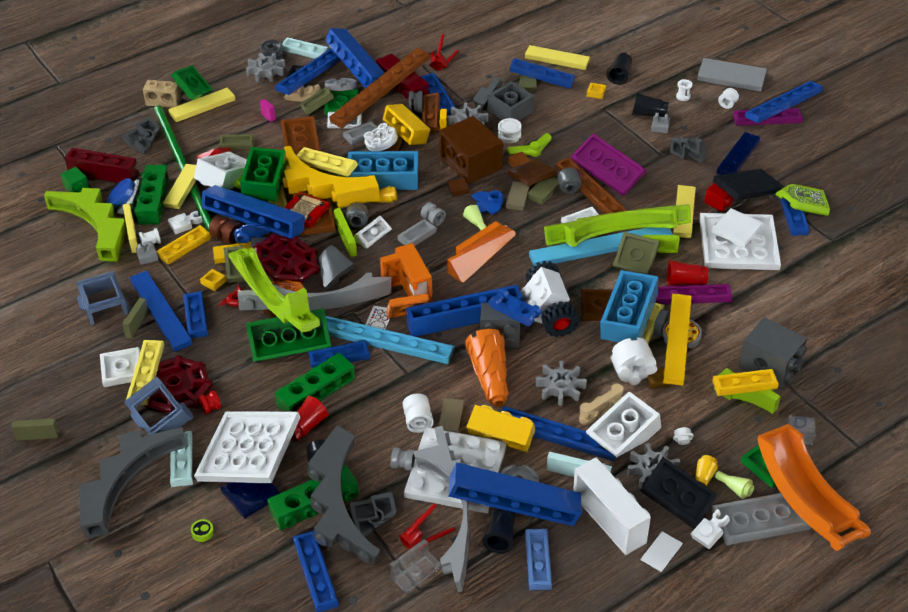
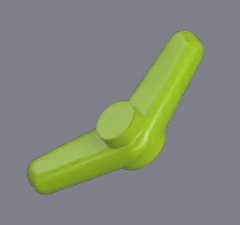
[507,133,552,157]

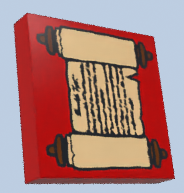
[284,191,330,228]

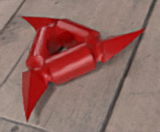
[216,284,243,308]

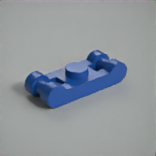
[488,288,542,326]

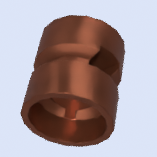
[209,215,242,245]

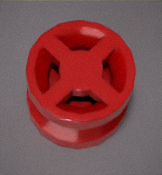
[198,390,222,415]

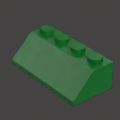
[246,308,331,362]

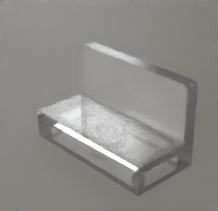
[391,539,440,593]

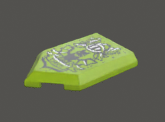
[776,184,830,216]

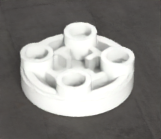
[364,123,398,151]

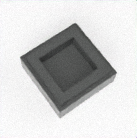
[653,309,668,337]

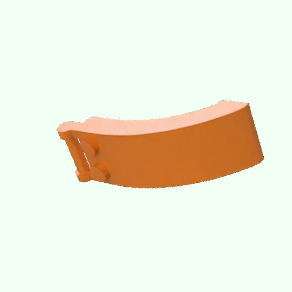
[758,424,871,551]

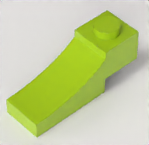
[714,368,781,414]

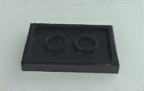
[640,457,717,529]

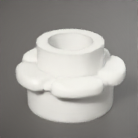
[673,427,694,445]

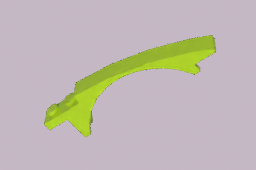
[544,204,691,247]
[228,247,320,332]

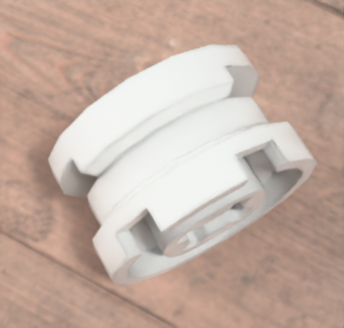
[498,118,521,143]

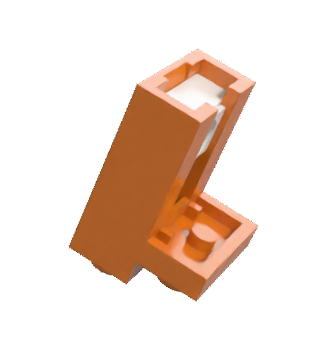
[380,243,433,303]

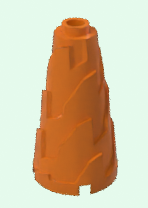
[465,329,508,407]

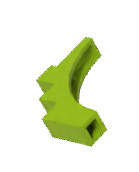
[44,188,128,262]

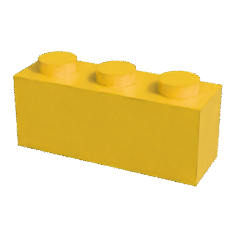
[382,104,430,145]
[466,405,535,452]

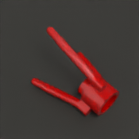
[429,34,459,71]
[399,503,455,550]

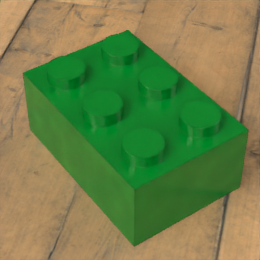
[240,147,287,202]

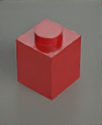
[704,183,734,212]

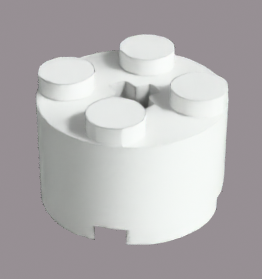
[610,338,657,385]

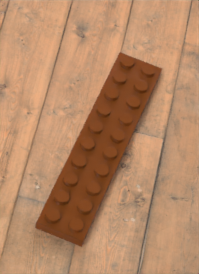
[280,116,335,236]

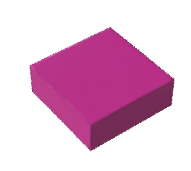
[260,99,276,122]

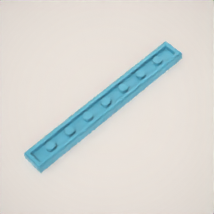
[529,228,673,266]
[326,316,455,364]

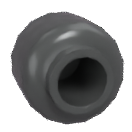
[557,168,582,194]
[345,202,369,229]

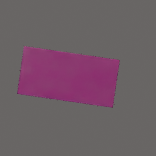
[571,133,646,197]

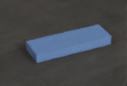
[525,529,552,590]

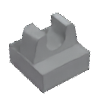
[651,113,670,134]
[136,241,159,265]

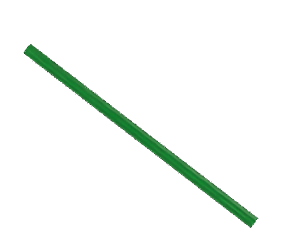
[154,105,212,231]

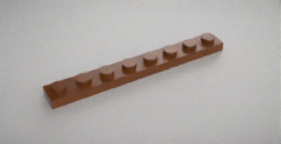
[329,48,430,128]

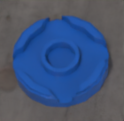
[106,178,135,209]

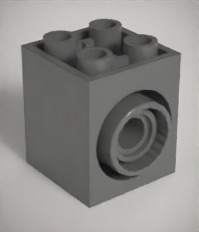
[739,317,807,389]

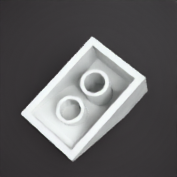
[194,151,247,189]
[586,392,662,457]

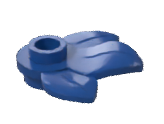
[472,190,504,214]
[234,224,270,243]

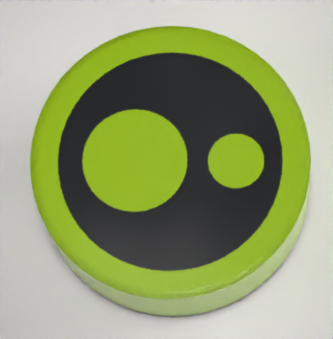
[191,519,214,542]

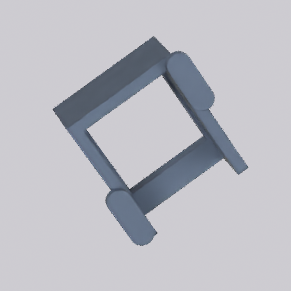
[76,271,131,325]
[124,377,193,435]

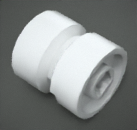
[403,393,433,433]

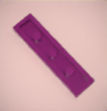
[733,108,803,126]
[655,284,732,305]

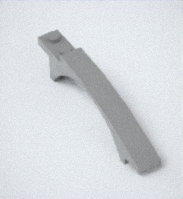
[238,273,391,311]
[414,426,470,592]

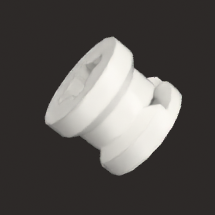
[718,88,739,109]

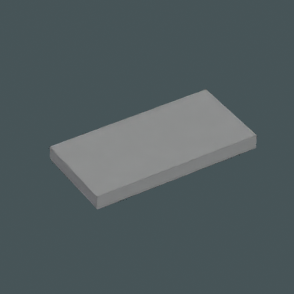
[697,58,767,92]
[712,493,811,545]

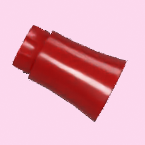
[667,260,709,286]
[291,396,329,442]

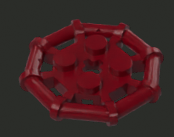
[253,234,320,283]
[143,355,213,414]

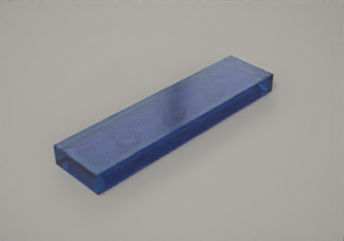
[716,132,761,175]

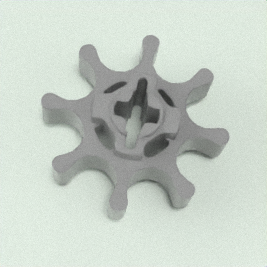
[246,53,285,82]
[447,102,488,125]
[535,360,587,406]
[627,443,680,489]

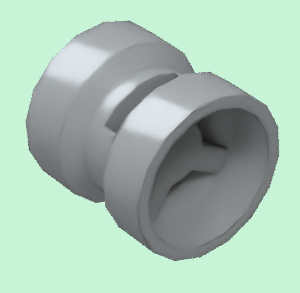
[421,202,446,226]
[390,447,415,471]

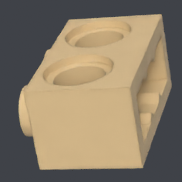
[143,80,182,108]

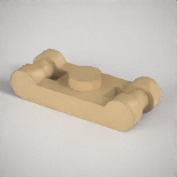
[579,384,624,425]

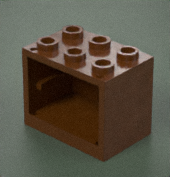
[439,116,504,184]

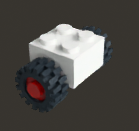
[521,261,579,337]

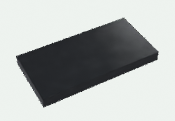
[713,169,785,200]

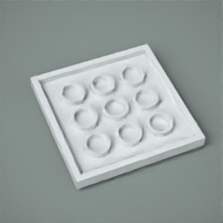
[699,213,781,270]
[194,412,300,483]
[404,427,507,513]

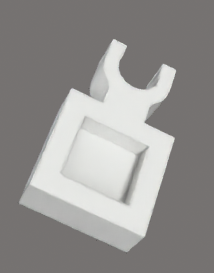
[168,211,203,235]
[691,509,730,549]

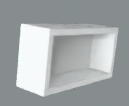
[573,458,651,555]

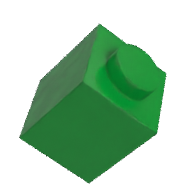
[60,167,89,193]

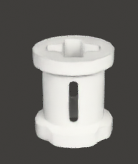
[676,79,692,101]
[139,228,161,246]

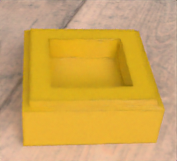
[586,83,606,99]
[440,109,447,130]
[200,269,227,291]

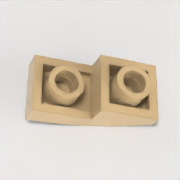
[284,84,321,102]

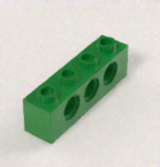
[133,165,169,225]
[275,353,355,412]
[267,465,359,531]

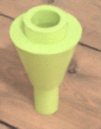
[463,205,487,230]
[715,471,754,499]

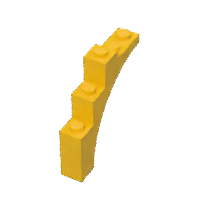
[282,146,380,208]

